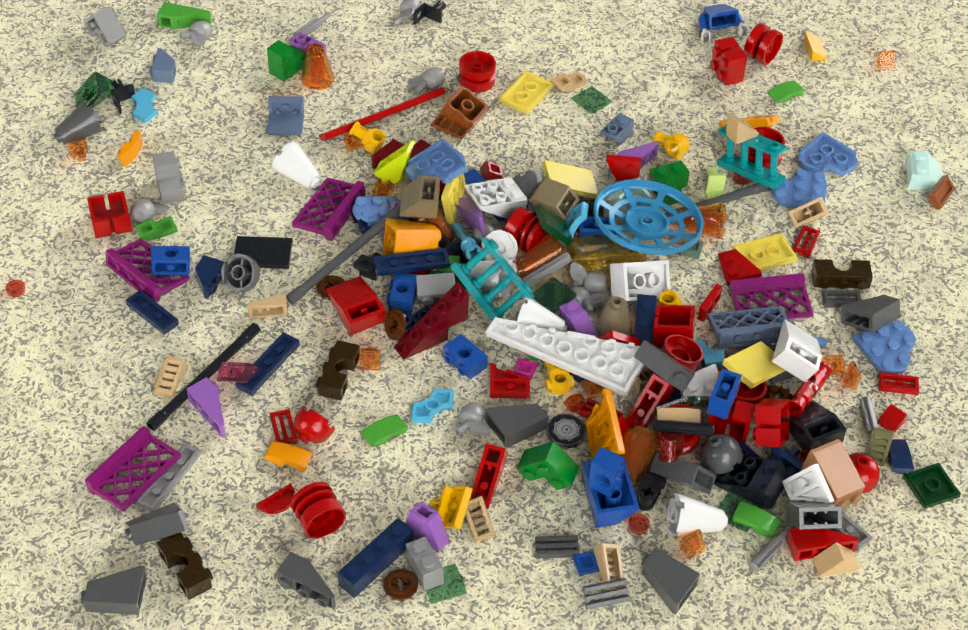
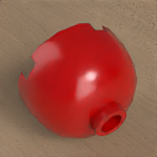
[294,406,335,444]
[849,452,880,493]

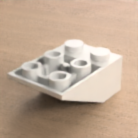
[464,177,528,219]
[772,319,822,382]

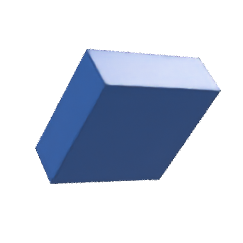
[572,551,600,577]

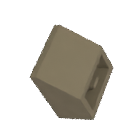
[400,175,440,219]
[529,177,579,221]

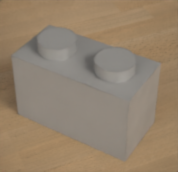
[416,272,456,306]
[405,537,444,591]

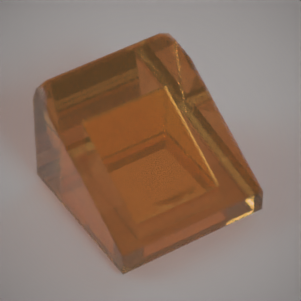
[876,50,896,71]
[343,131,364,151]
[821,354,846,376]
[842,361,862,390]
[579,380,605,399]
[680,529,705,560]

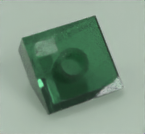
[74,71,113,108]

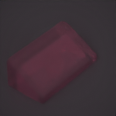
[217,362,259,383]

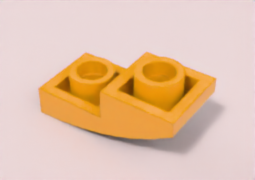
[118,131,143,167]
[264,442,313,472]

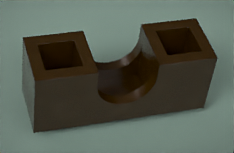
[811,259,873,290]
[316,340,360,401]
[156,533,213,600]

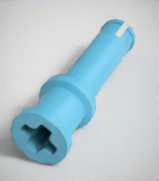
[451,223,482,260]

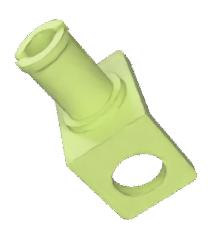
[706,167,726,205]

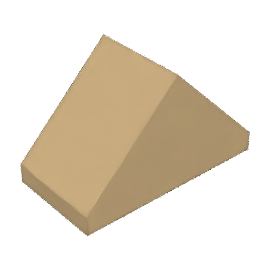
[726,112,760,145]
[789,197,829,228]
[812,542,860,577]

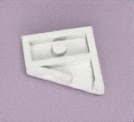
[680,364,718,400]
[782,464,834,504]

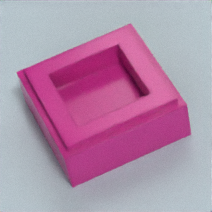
[513,358,538,381]

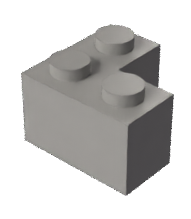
[83,6,126,47]
[152,151,186,204]

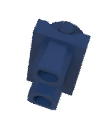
[768,447,803,477]

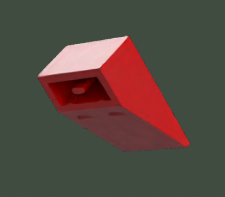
[326,276,386,336]

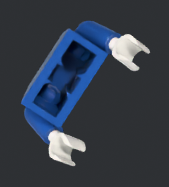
[698,4,749,42]

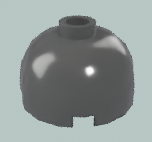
[221,254,260,292]
[700,434,743,474]

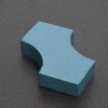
[131,87,157,123]
[555,202,589,248]
[694,340,725,368]
[411,389,454,424]

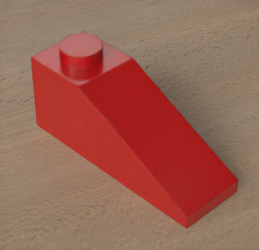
[626,373,676,435]
[470,443,509,509]
[786,527,859,561]

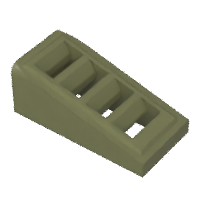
[865,427,894,466]

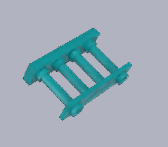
[717,124,787,190]
[450,237,535,321]

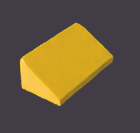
[803,32,827,61]

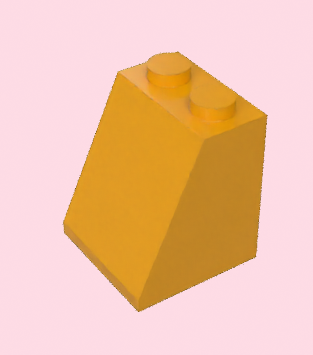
[382,218,441,255]

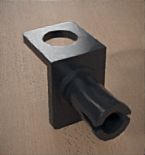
[413,0,446,25]
[111,79,135,114]
[438,236,468,264]
[353,252,381,281]

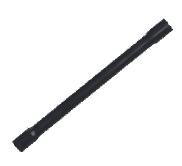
[146,323,261,431]

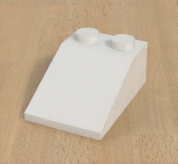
[610,260,670,301]

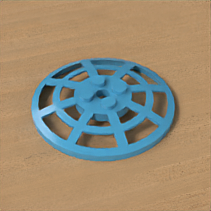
[593,179,703,255]

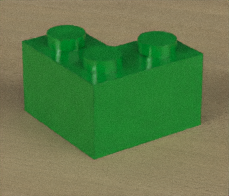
[267,40,306,82]
[648,160,690,205]
[516,441,579,490]

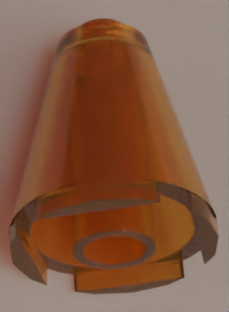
[301,43,334,90]
[675,203,726,239]
[516,234,568,277]
[620,426,664,484]

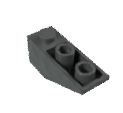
[276,552,336,609]

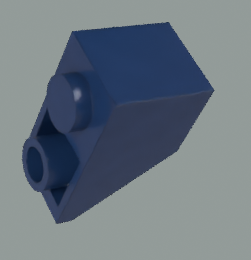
[195,255,224,299]

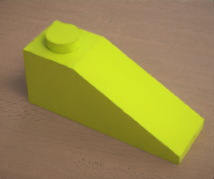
[374,140,415,186]

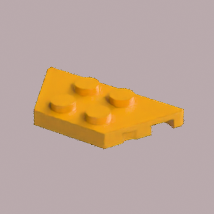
[719,115,780,129]
[584,388,625,458]

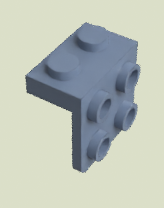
[267,96,304,135]

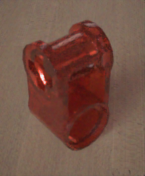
[659,432,684,462]

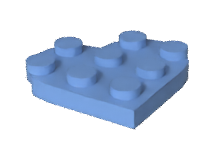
[797,132,858,176]
[405,139,467,184]
[771,169,827,209]
[352,196,410,233]
[852,321,916,374]

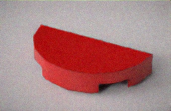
[256,483,294,514]

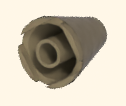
[595,296,633,336]

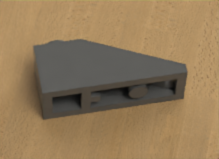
[633,339,695,392]

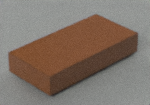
[927,175,955,210]

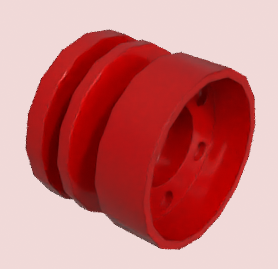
[504,207,549,255]
[654,334,703,374]
[290,481,346,539]

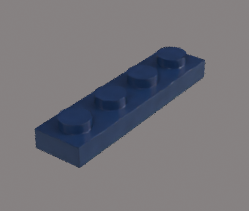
[372,248,450,276]
[236,332,300,396]

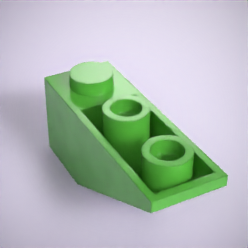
[157,2,212,29]

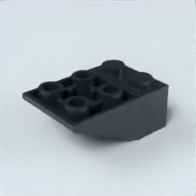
[781,400,847,456]
[713,455,789,509]

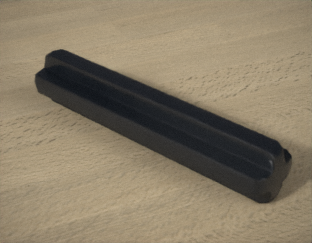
[653,420,714,436]

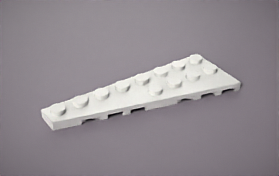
[486,317,644,396]

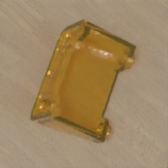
[564,234,647,282]

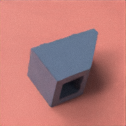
[150,48,176,83]
[600,113,634,144]

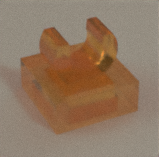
[68,139,88,162]
[373,178,395,196]
[360,347,381,371]

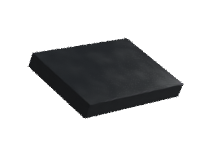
[234,236,293,269]

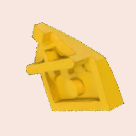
[429,485,473,529]

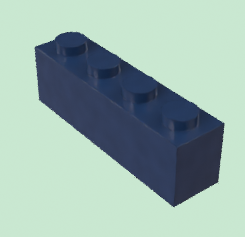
[338,518,414,598]

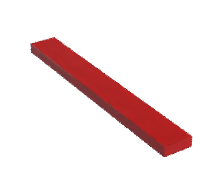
[319,87,446,141]

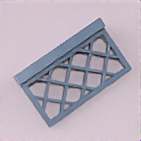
[707,306,796,349]

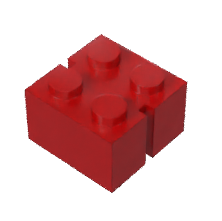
[710,36,747,86]
[87,191,132,239]
[654,305,695,347]
[752,398,790,448]
[706,400,755,443]

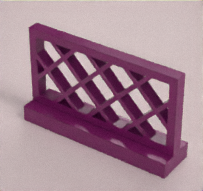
[292,177,366,241]
[106,239,190,302]
[728,273,814,324]
[85,426,182,512]

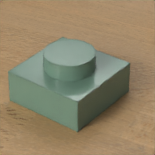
[681,239,704,259]

